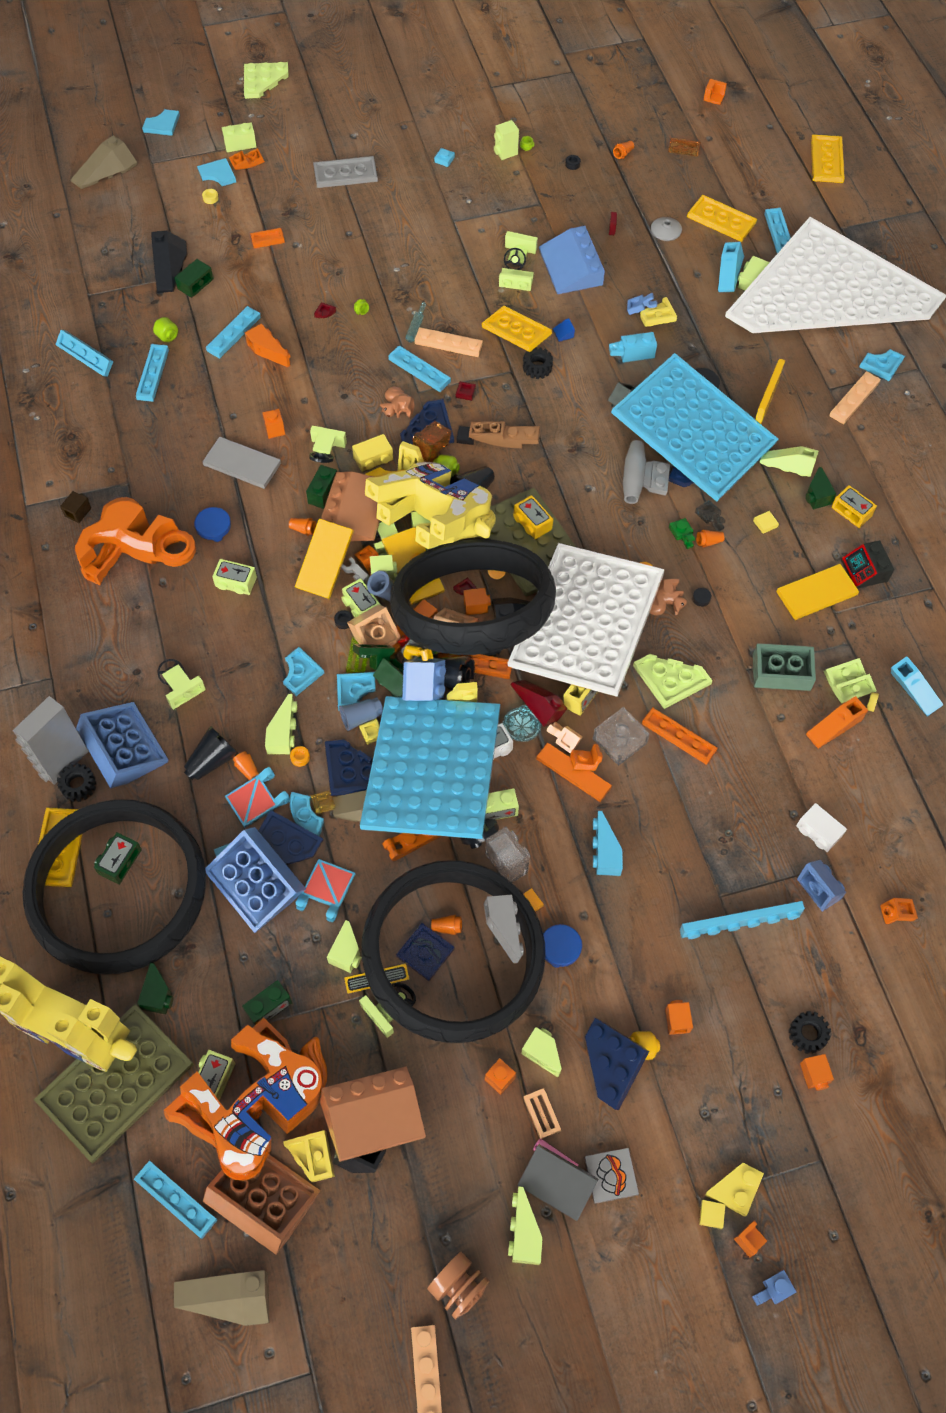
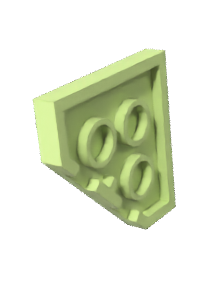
[244,62,289,99]
[633,654,712,709]

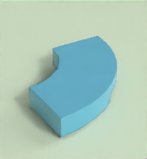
[290,792,324,836]

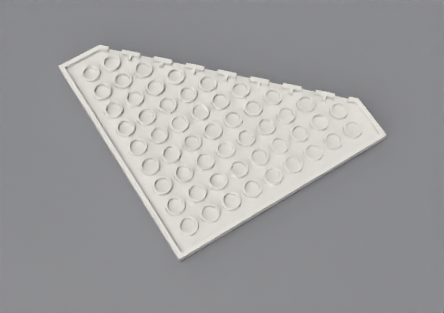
[725,217,946,333]

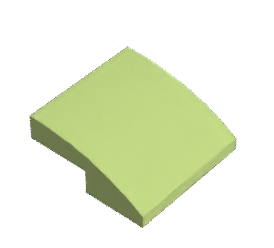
[824,658,876,703]

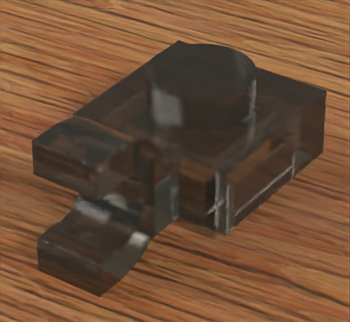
[695,500,726,532]

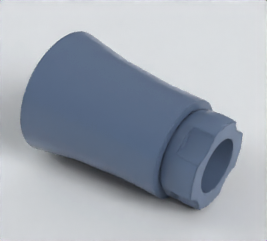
[367,571,394,602]
[339,698,383,731]

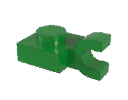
[669,518,695,549]

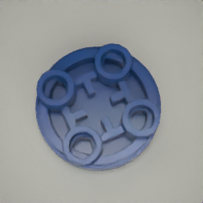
[194,507,231,542]
[543,924,582,968]

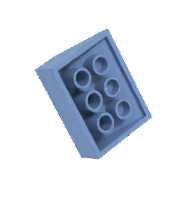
[539,226,605,294]
[76,702,169,788]
[205,827,306,933]

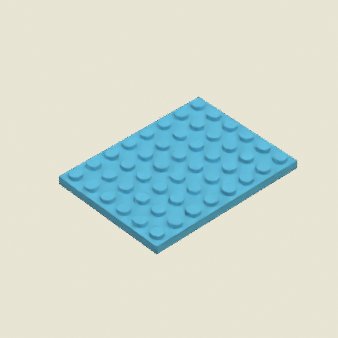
[611,353,779,502]
[360,696,500,839]

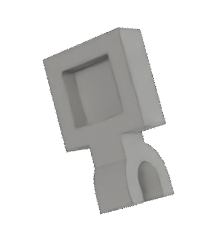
[341,557,370,586]

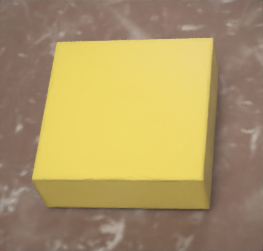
[753,511,779,534]
[359,719,380,744]
[699,1200,725,1229]

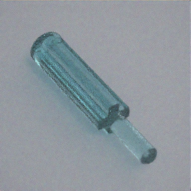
[405,302,426,343]

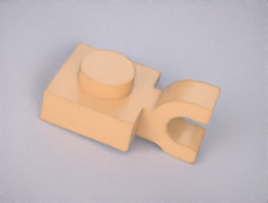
[546,722,582,753]

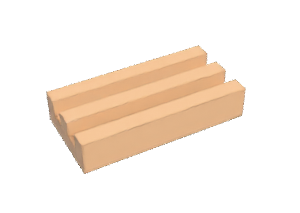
[523,1088,561,1139]

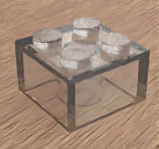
[593,707,650,766]
[485,827,530,883]

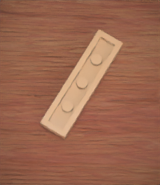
[415,327,483,357]
[830,371,881,424]
[411,1325,442,1413]

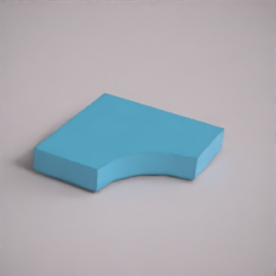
[142,109,180,136]
[197,158,236,186]
[859,349,905,381]
[283,647,324,696]
[337,672,376,710]

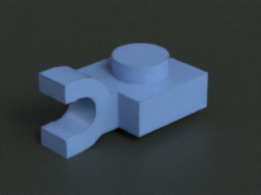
[627,293,657,315]
[752,1270,796,1306]

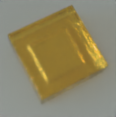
[311,791,335,814]

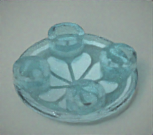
[503,705,542,742]

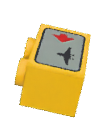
[831,485,877,528]
[513,495,553,539]

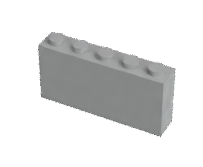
[12,696,89,785]

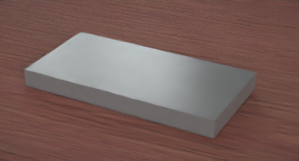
[313,156,378,188]
[203,437,281,489]

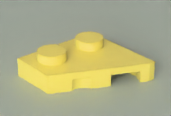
[640,297,677,327]
[397,441,424,471]
[447,682,478,702]
[283,1130,335,1182]
[705,1163,764,1217]

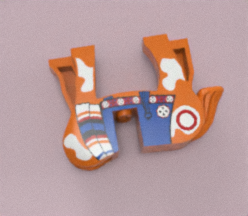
[164,1018,327,1181]

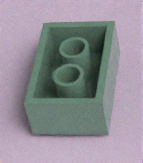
[753,643,816,691]

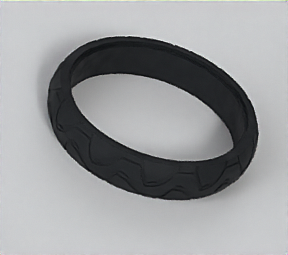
[390,539,556,655]
[22,799,206,975]
[361,860,546,1043]

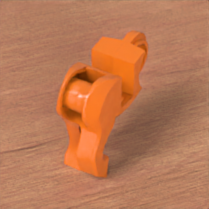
[75,497,196,585]

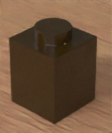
[60,491,91,523]

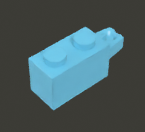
[609,332,657,362]

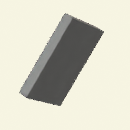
[517,1144,599,1221]

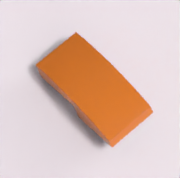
[229,148,265,170]

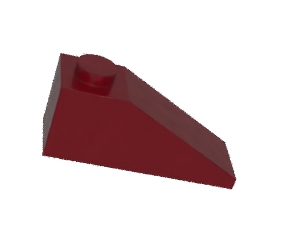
[510,680,568,727]

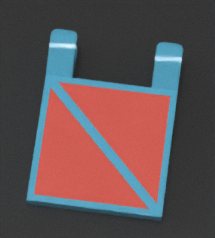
[225,767,290,828]
[296,859,356,922]

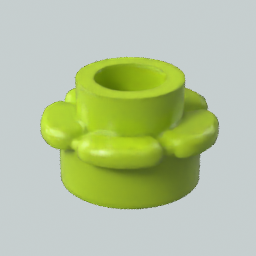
[520,136,534,151]
[354,299,369,315]

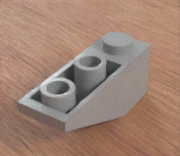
[484,895,524,963]

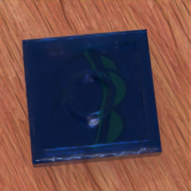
[396,923,455,981]

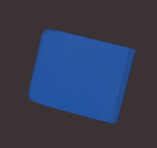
[553,318,575,342]

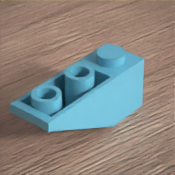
[718,242,744,292]
[891,656,943,717]
[593,811,623,876]

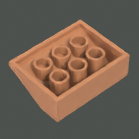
[321,471,380,541]
[320,1066,426,1162]
[203,1154,321,1255]

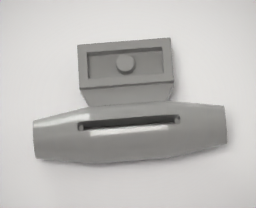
[623,440,670,504]

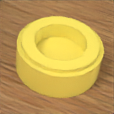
[202,189,219,204]
[867,692,879,712]

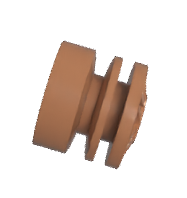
[427,1252,490,1320]

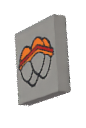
[584,1148,639,1204]

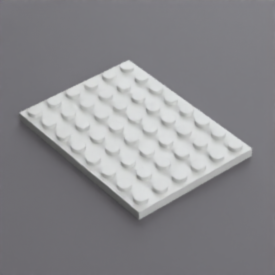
[508,543,664,697]

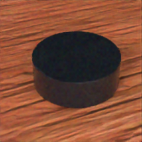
[565,155,581,170]
[692,588,712,607]
[334,610,353,629]

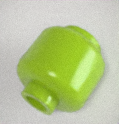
[153,317,178,342]
[433,454,460,477]

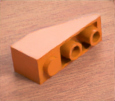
[245,324,290,367]
[806,696,868,749]

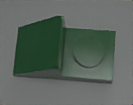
[353,644,395,670]

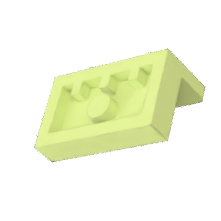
[499,268,534,291]

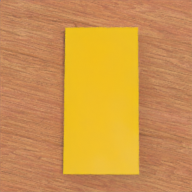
[811,135,845,183]
[687,194,757,242]
[482,306,552,352]
[755,359,785,425]
[295,519,354,599]
[382,527,445,605]
[776,564,859,620]
[38,808,83,887]

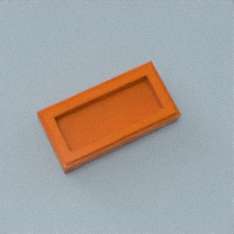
[250,228,285,249]

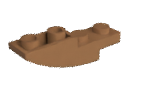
[469,422,540,448]

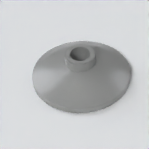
[651,217,682,241]

